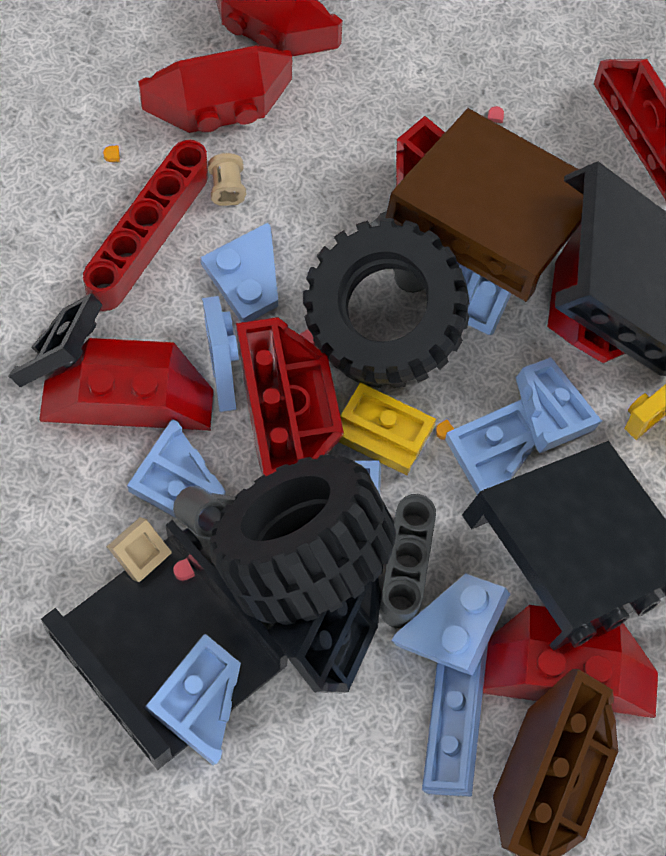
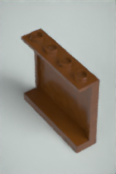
[385,108,583,302]

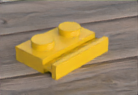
[339,382,436,475]

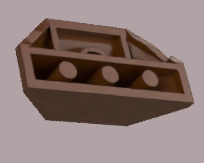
[493,669,619,856]

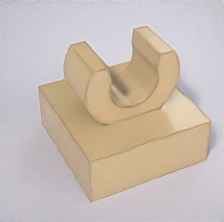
[106,517,172,582]

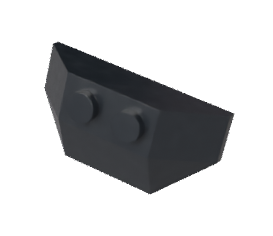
[269,564,383,694]

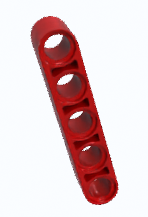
[83,140,208,311]

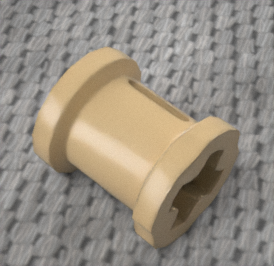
[208,153,246,206]

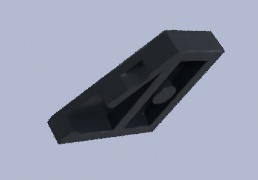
[8,293,103,387]

